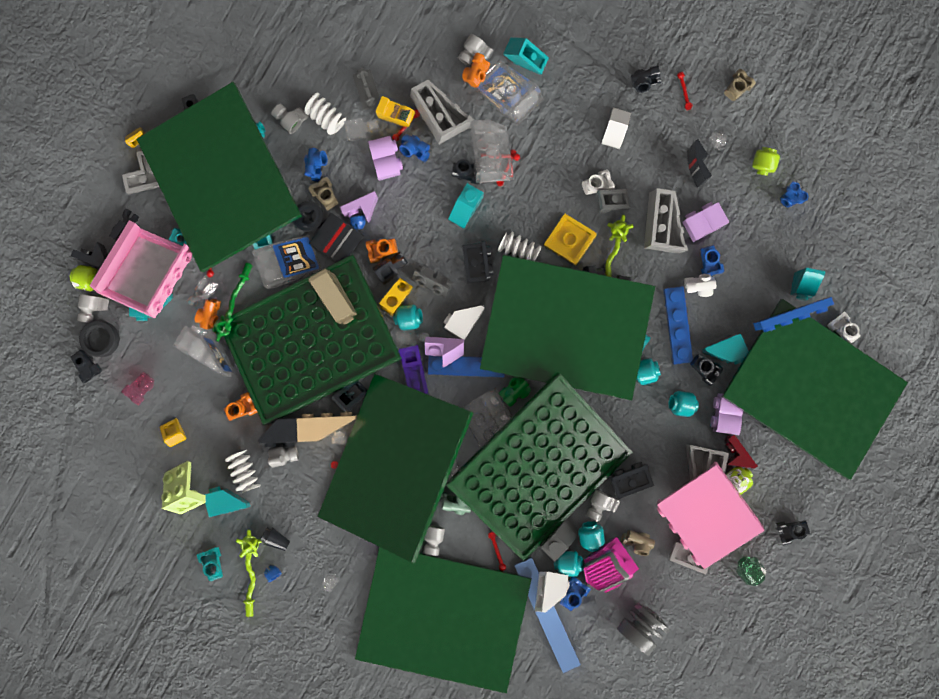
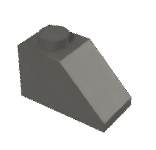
[540,519,578,562]

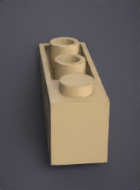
[297,412,357,442]

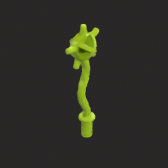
[605,215,634,277]
[236,530,261,617]

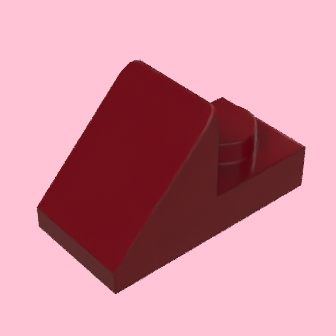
[724,434,758,469]

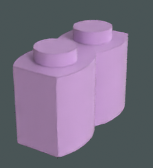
[368,136,403,180]
[682,202,729,242]
[711,393,743,435]

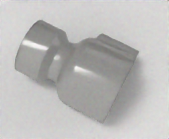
[457,34,493,66]
[271,104,309,134]
[77,294,109,323]
[268,446,299,468]
[586,489,621,522]
[423,525,445,556]

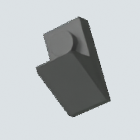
[597,189,630,214]

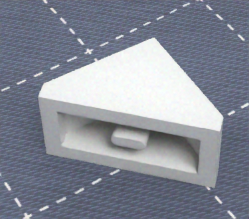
[601,108,631,149]

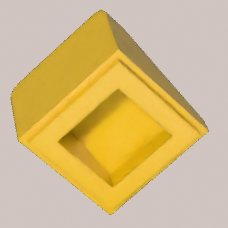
[125,127,145,148]
[159,418,187,447]

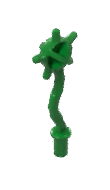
[212,263,253,342]

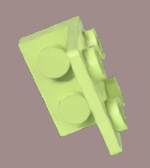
[161,461,206,514]

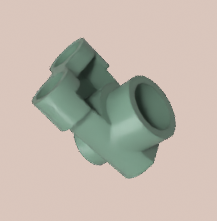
[441,493,471,515]

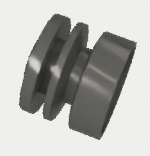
[617,602,670,656]

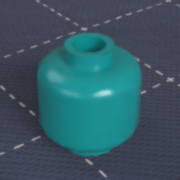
[393,304,423,331]
[636,358,661,385]
[668,391,699,417]
[578,521,605,552]
[554,551,583,577]

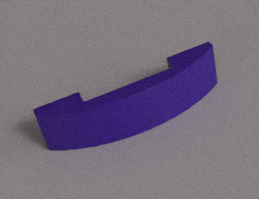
[399,345,429,395]

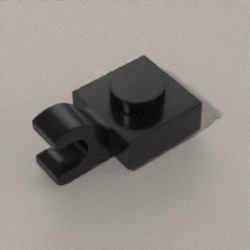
[109,208,139,241]
[372,252,408,284]

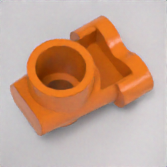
[462,53,490,88]
[366,239,398,263]
[195,299,221,330]
[224,392,258,421]

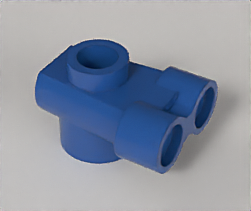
[399,134,430,162]
[304,148,328,182]
[780,182,809,208]
[700,245,725,276]
[560,576,591,611]

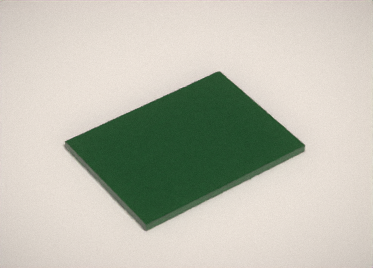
[137,82,302,272]
[224,254,402,426]
[480,255,656,400]
[721,299,908,480]
[446,372,633,561]
[317,374,474,563]
[355,547,532,694]

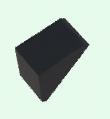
[332,380,368,412]

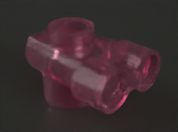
[121,372,155,406]

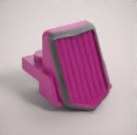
[583,537,639,593]

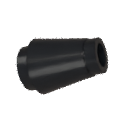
[260,527,290,551]

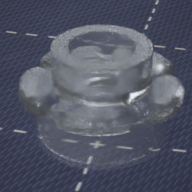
[710,131,726,150]
[330,432,349,444]
[322,574,339,593]

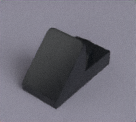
[71,242,108,267]

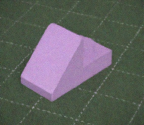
[340,191,378,223]
[425,337,464,367]

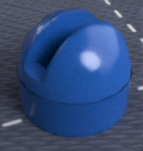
[350,216,366,230]
[264,565,282,582]

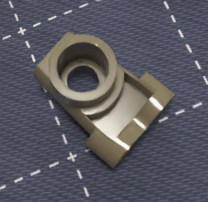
[724,69,756,101]
[308,177,338,210]
[621,530,655,556]

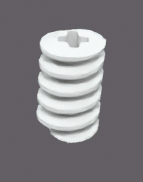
[304,92,346,135]
[498,231,541,261]
[225,450,261,493]

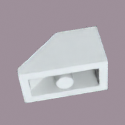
[443,306,485,340]
[535,572,569,612]

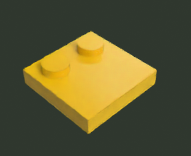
[544,214,597,266]

